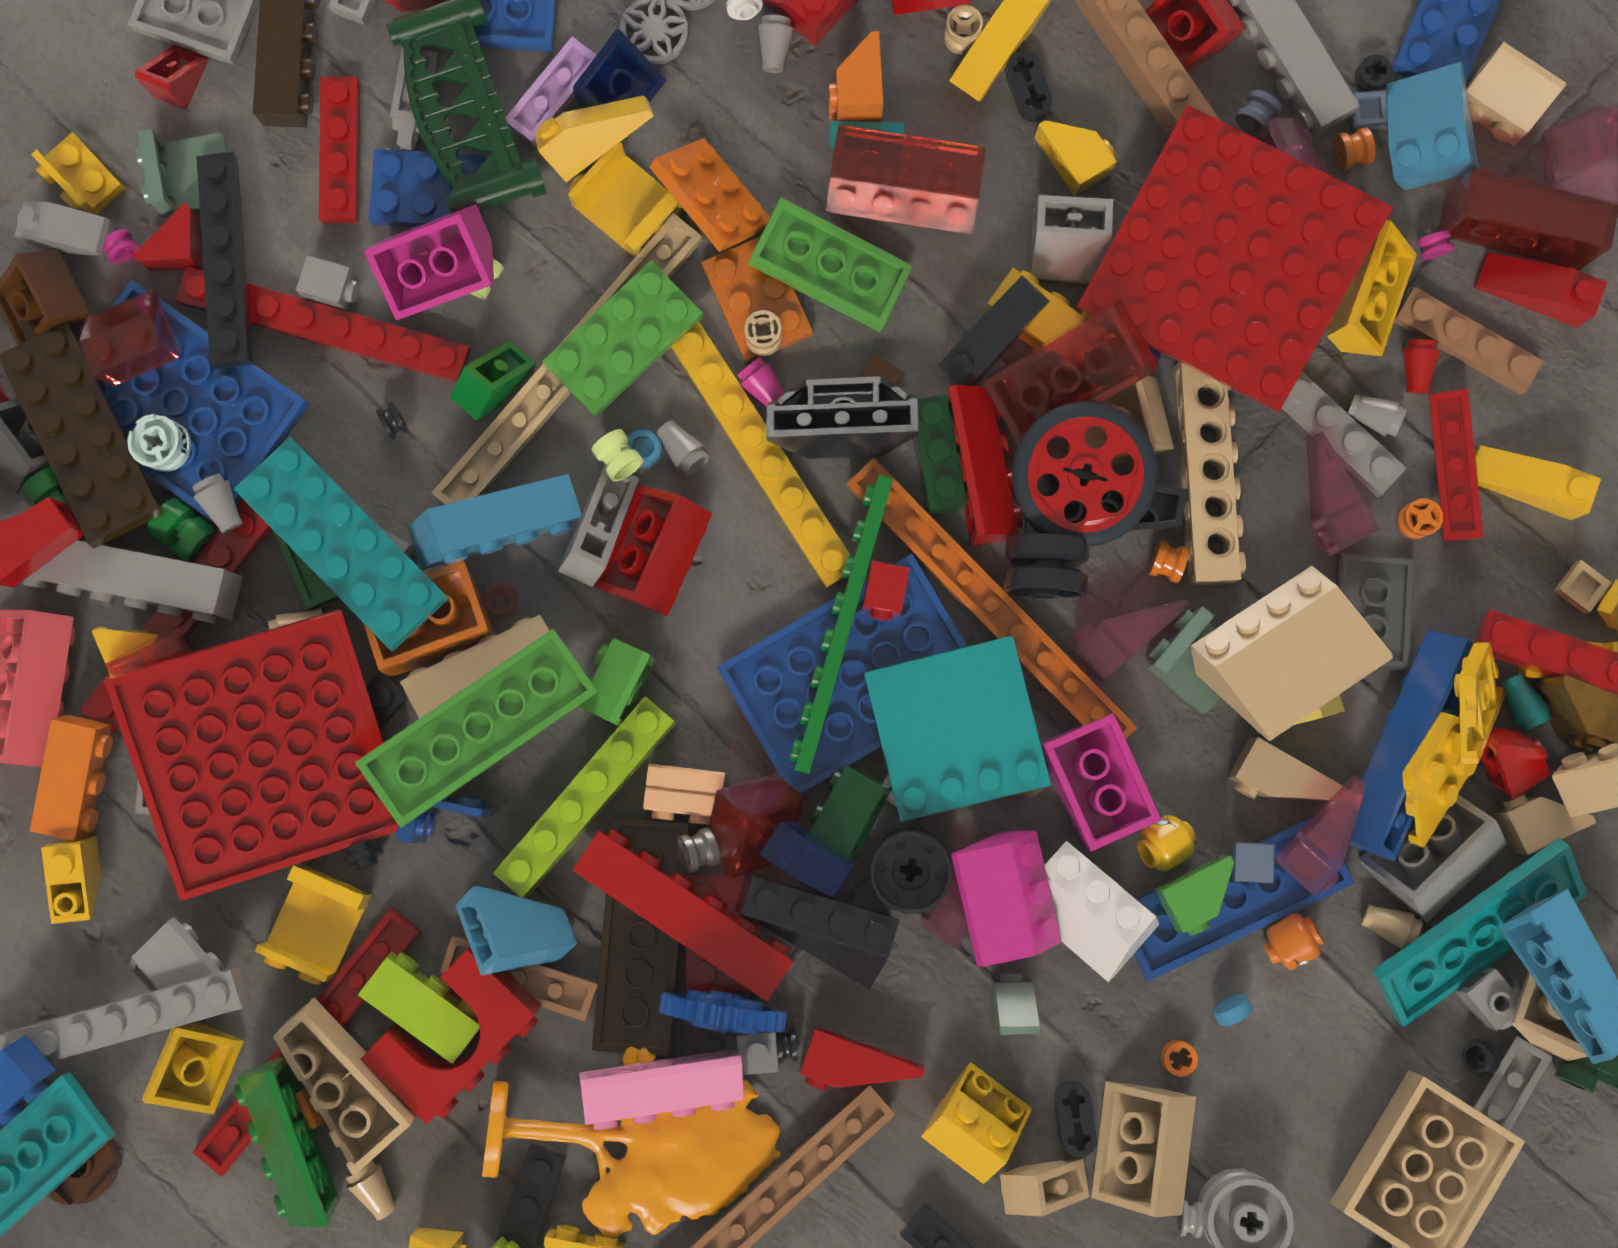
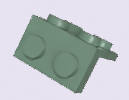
[135,129,228,217]
[1146,606,1221,714]

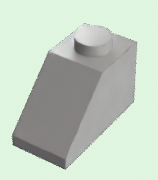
[14,201,110,256]

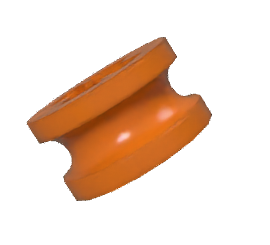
[1160,1039,1198,1077]

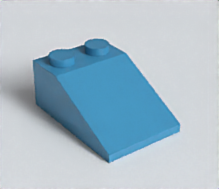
[1386,62,1480,190]

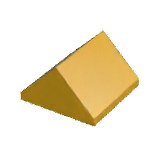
[142,1021,244,1114]

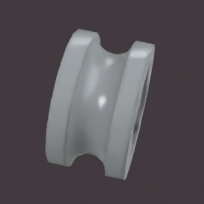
[1176,1200,1204,1238]

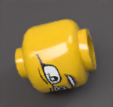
[1136,815,1196,872]

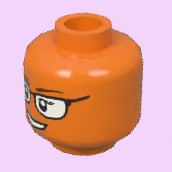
[1263,913,1324,970]

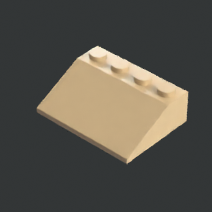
[1190,566,1393,741]
[1330,1070,1526,1248]

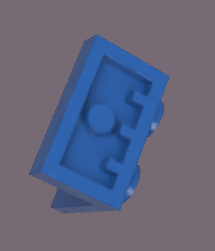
[395,796,494,843]

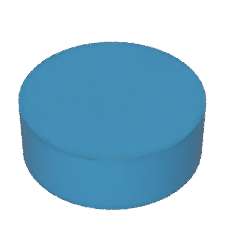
[628,429,663,468]
[1212,994,1253,1026]

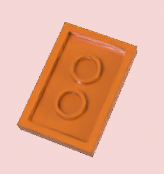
[649,138,771,252]
[701,236,813,364]

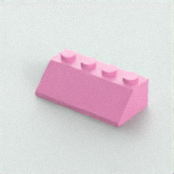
[579,1049,743,1130]

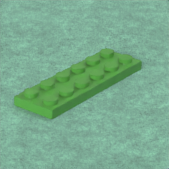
[355,629,598,828]

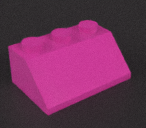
[364,204,494,320]
[1040,713,1161,852]
[951,831,1062,967]

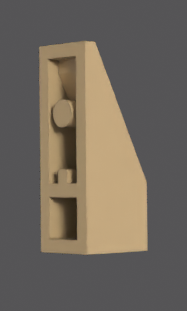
[1227,737,1359,802]

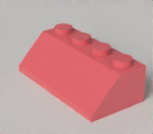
[0,610,75,767]

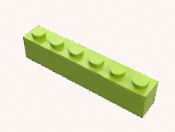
[493,696,677,898]

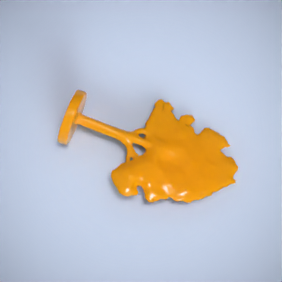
[482,1046,781,1238]

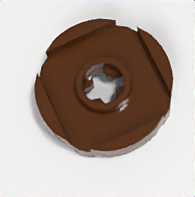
[48,1139,123,1205]

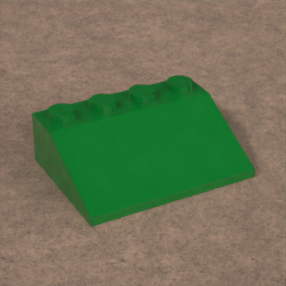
[234,1056,340,1228]

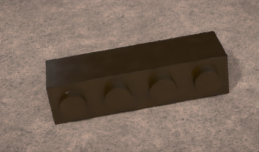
[253,0,320,128]

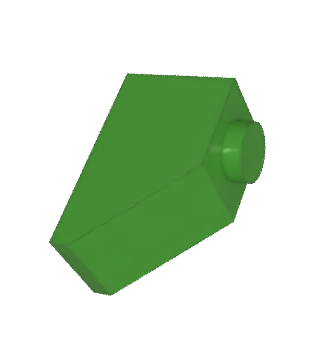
[1154,855,1234,936]

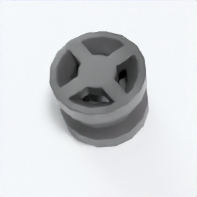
[675,828,720,874]

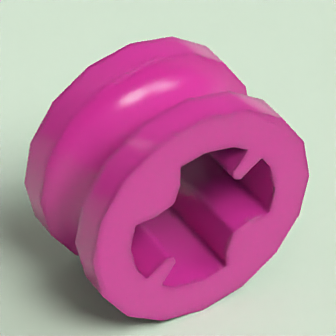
[103,229,140,264]
[1417,230,1455,260]

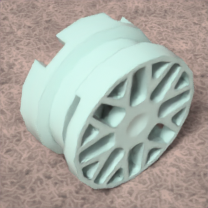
[127,414,192,472]

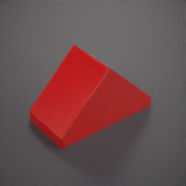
[135,45,207,110]
[132,202,202,271]

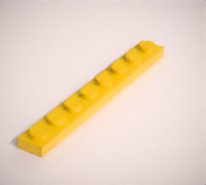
[671,322,851,589]

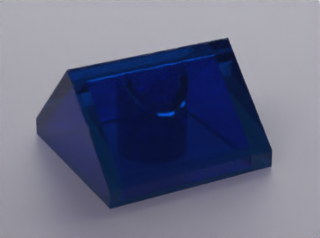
[572,29,666,109]

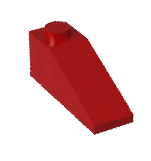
[1473,252,1607,328]
[800,1025,925,1090]

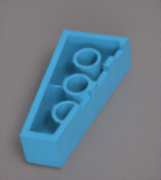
[408,474,583,570]
[1498,889,1618,1064]

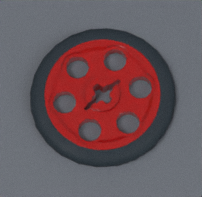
[1012,401,1158,547]

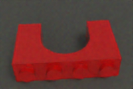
[360,947,542,1124]

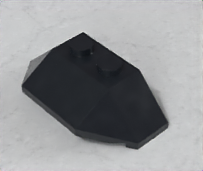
[766,376,919,459]

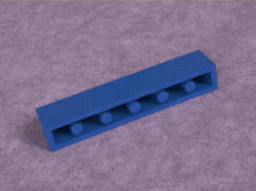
[1338,630,1473,861]

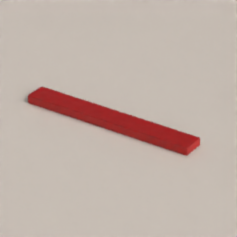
[192,907,422,1177]

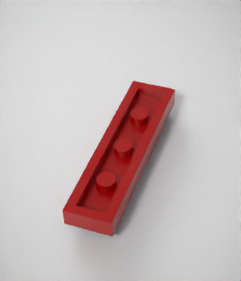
[319,77,360,224]
[1429,389,1484,542]

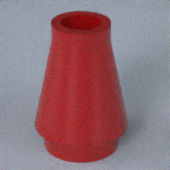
[1402,339,1441,394]

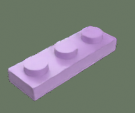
[505,37,602,147]

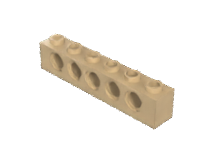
[1173,361,1246,586]

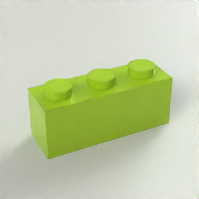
[358,951,480,1064]

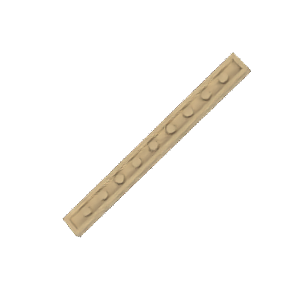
[431,213,703,504]

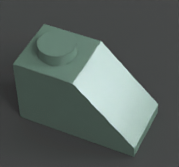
[991,972,1040,1035]

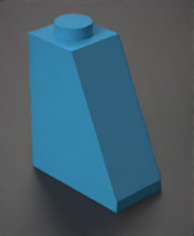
[455,886,577,975]

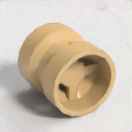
[944,5,983,55]
[744,310,782,356]

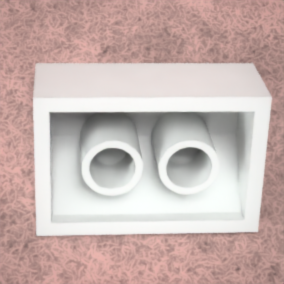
[1045,841,1159,983]

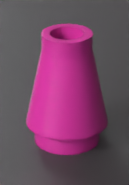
[738,357,785,407]

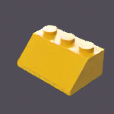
[1327,220,1417,357]

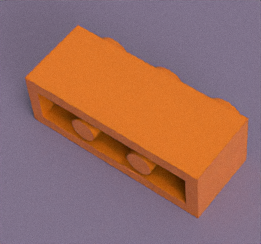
[30,714,113,841]

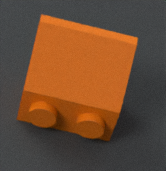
[828,31,883,122]

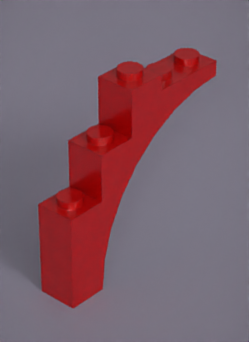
[0,497,83,588]

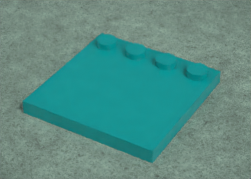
[864,636,1051,822]

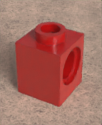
[862,561,910,621]

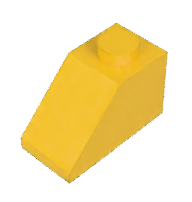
[1034,120,1117,197]

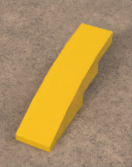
[949,0,1052,102]

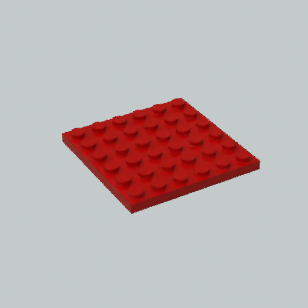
[1077,104,1393,413]
[104,609,398,902]

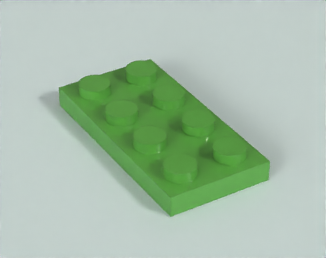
[747,198,913,332]
[542,260,704,417]

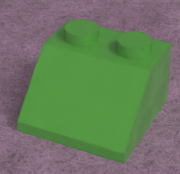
[579,638,657,726]

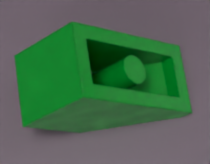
[449,341,536,421]

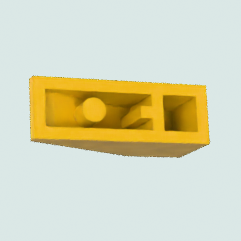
[534,95,654,183]
[1475,445,1601,521]

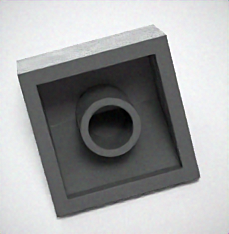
[0,398,50,493]

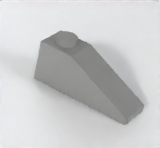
[558,464,639,587]

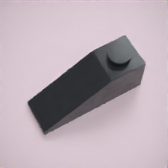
[938,276,1050,386]

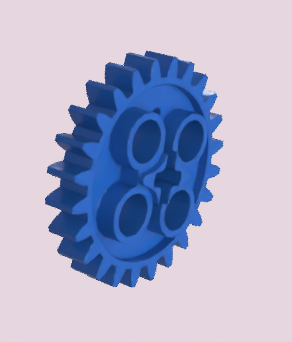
[658,989,787,1035]

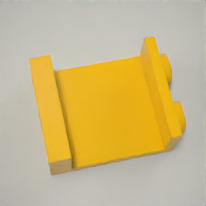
[568,142,684,258]
[254,864,372,985]

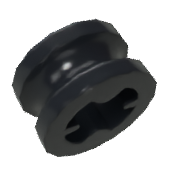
[1354,54,1393,91]
[376,402,409,440]
[776,1027,798,1064]

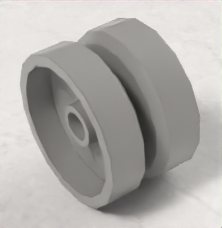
[1197,1168,1294,1248]

